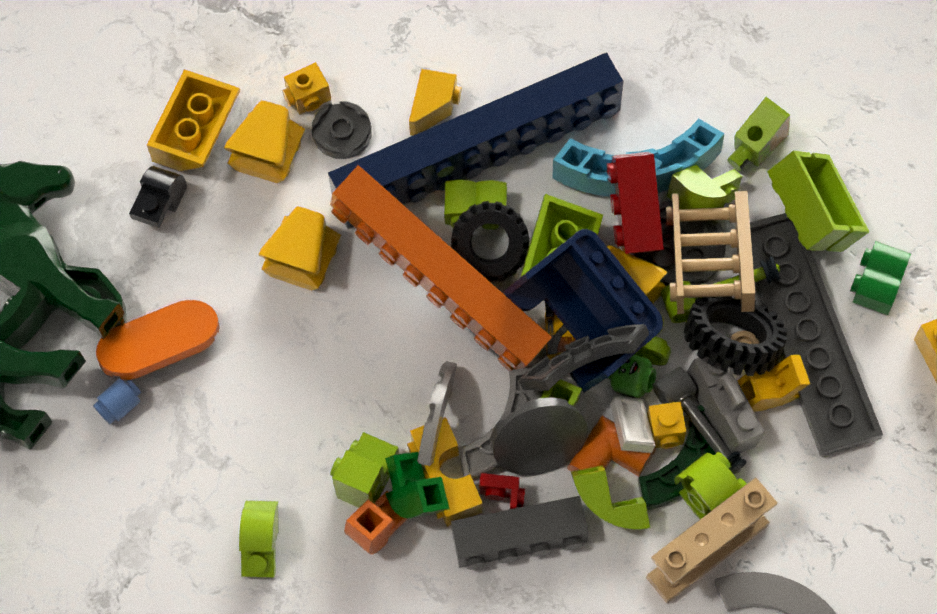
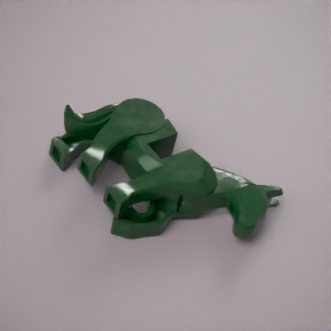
[0,161,127,450]

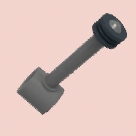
[652,367,747,474]

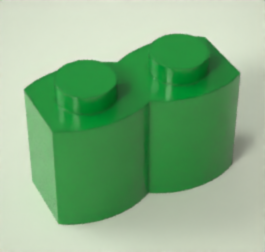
[850,241,911,315]

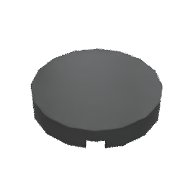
[312,101,372,159]

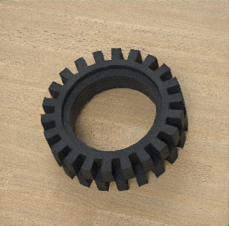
[683,296,788,376]

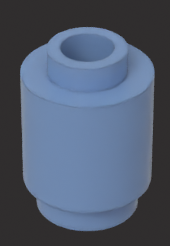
[93,378,142,425]

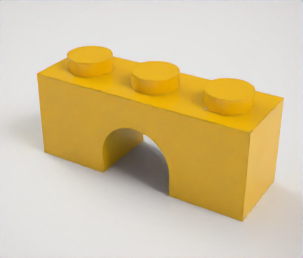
[407,417,483,527]

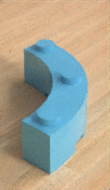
[552,118,725,197]

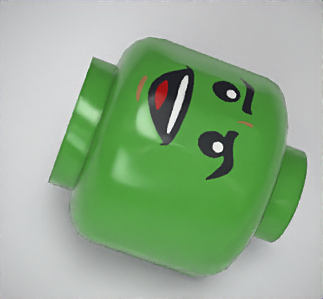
[608,355,657,398]

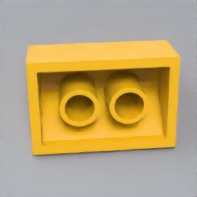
[147,69,240,171]

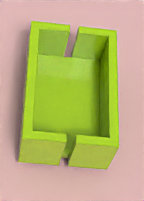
[767,151,870,252]

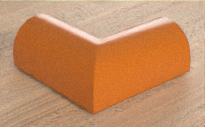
[567,415,656,477]

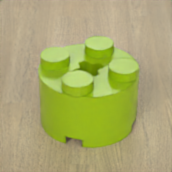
[674,452,747,519]

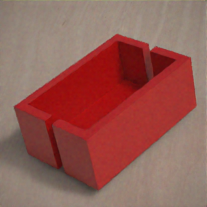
[607,152,664,254]

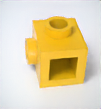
[282,62,331,115]

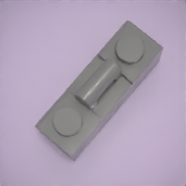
[687,357,765,453]

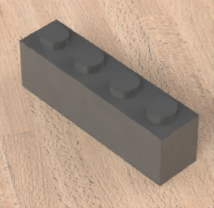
[451,496,589,570]

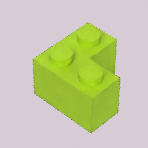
[330,432,399,508]

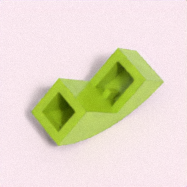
[571,465,650,529]

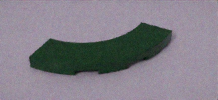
[637,405,719,510]

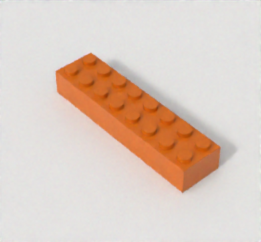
[330,165,552,371]

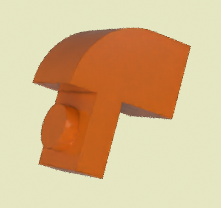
[344,491,407,555]

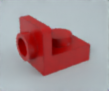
[479,473,525,509]

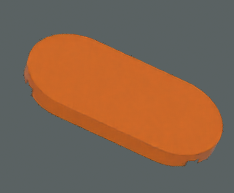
[96,300,220,380]

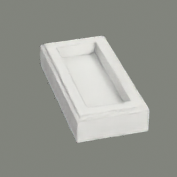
[610,396,655,453]

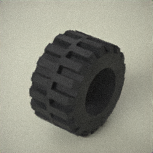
[451,201,530,283]

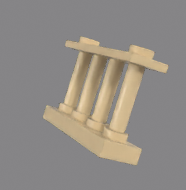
[666,191,755,314]
[646,478,778,603]

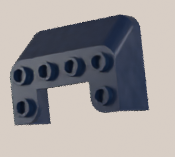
[503,229,663,393]

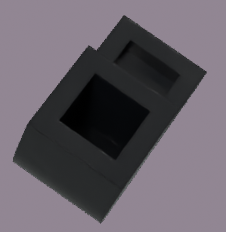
[129,166,187,228]

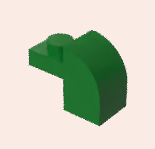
[385,452,450,519]

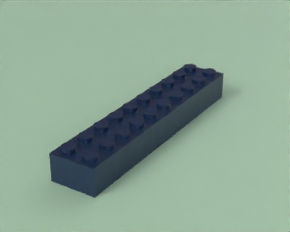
[328,52,624,229]

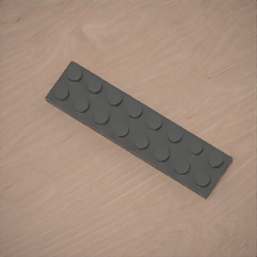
[750,213,883,456]

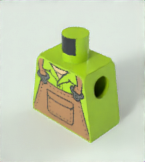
[727,97,790,171]

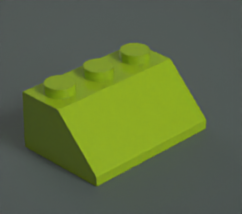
[521,194,603,301]

